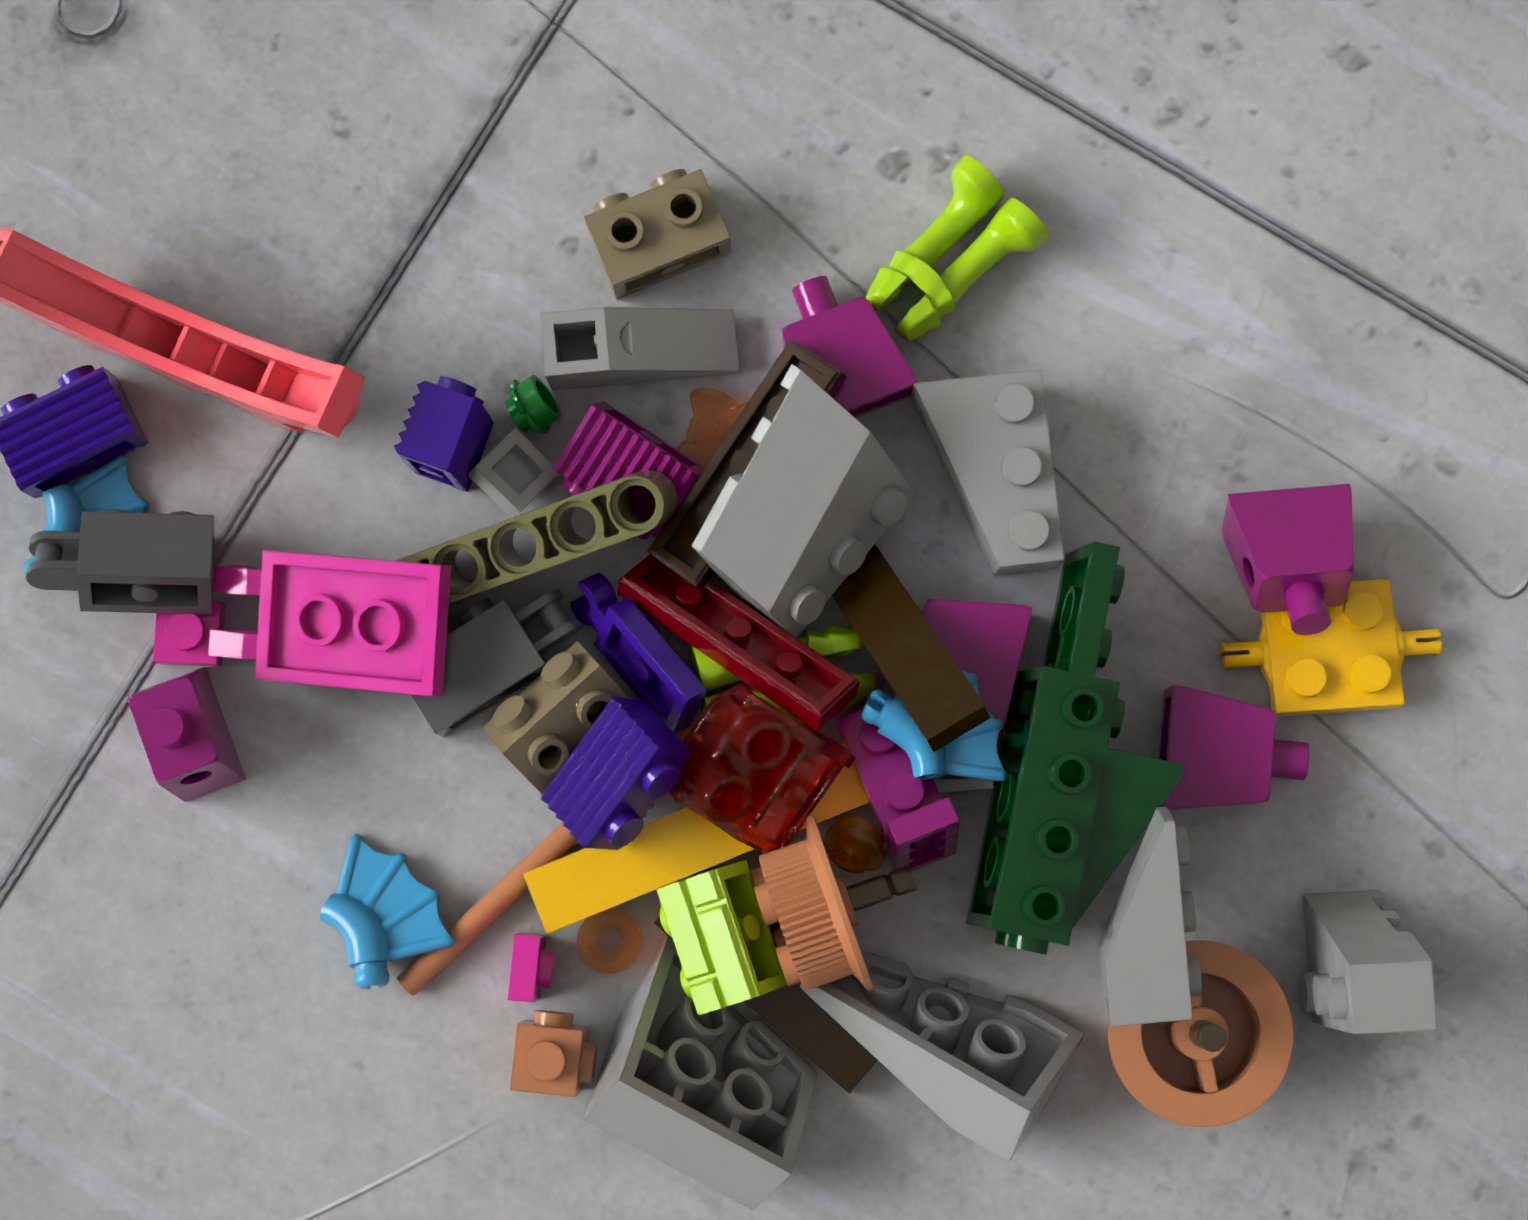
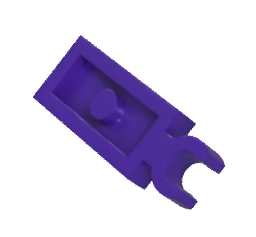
[570,572,707,734]

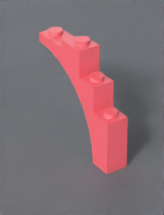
[0,228,366,438]

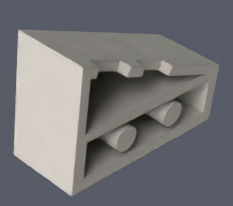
[910,369,1064,576]

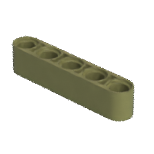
[397,470,678,603]

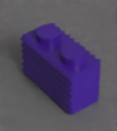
[0,365,148,498]
[394,376,494,492]
[541,696,691,850]

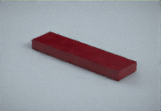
[617,555,860,732]

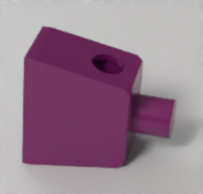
[782,276,917,418]
[1222,484,1354,635]
[923,599,1033,728]
[128,667,246,802]
[1159,685,1310,810]

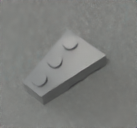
[1299,890,1437,1035]

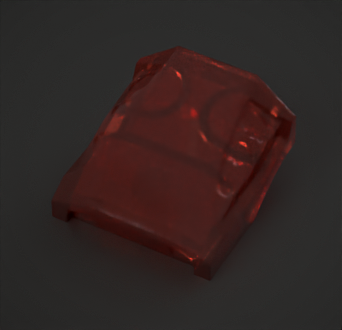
[669,683,856,854]

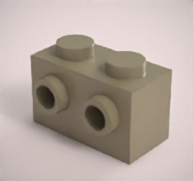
[584,169,732,300]
[482,641,629,794]

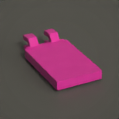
[208,550,451,697]

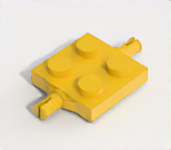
[1220,579,1442,717]

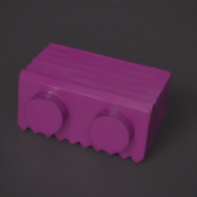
[553,401,704,540]

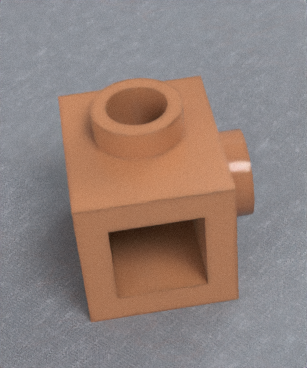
[510,1010,597,1097]

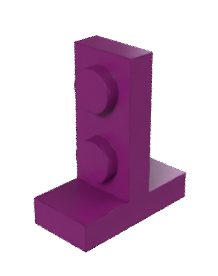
[837,697,959,872]

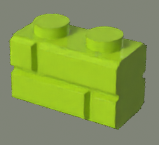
[657,860,788,1015]

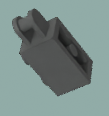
[26,509,215,614]
[411,588,583,737]

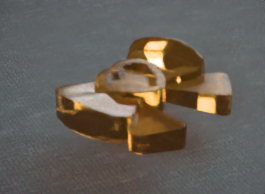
[676,388,747,467]

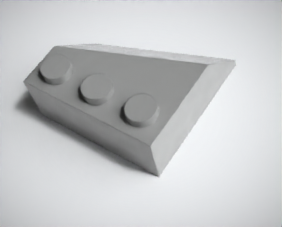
[692,364,916,638]
[584,935,818,1211]

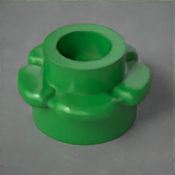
[505,375,561,434]

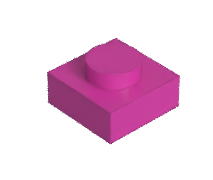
[153,601,226,667]
[507,933,555,1003]

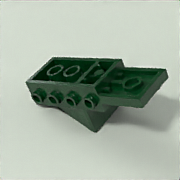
[966,541,1184,955]

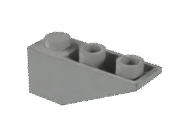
[540,307,740,391]
[1099,807,1202,1027]

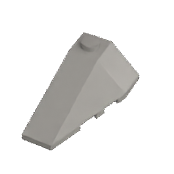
[800,951,1085,1162]

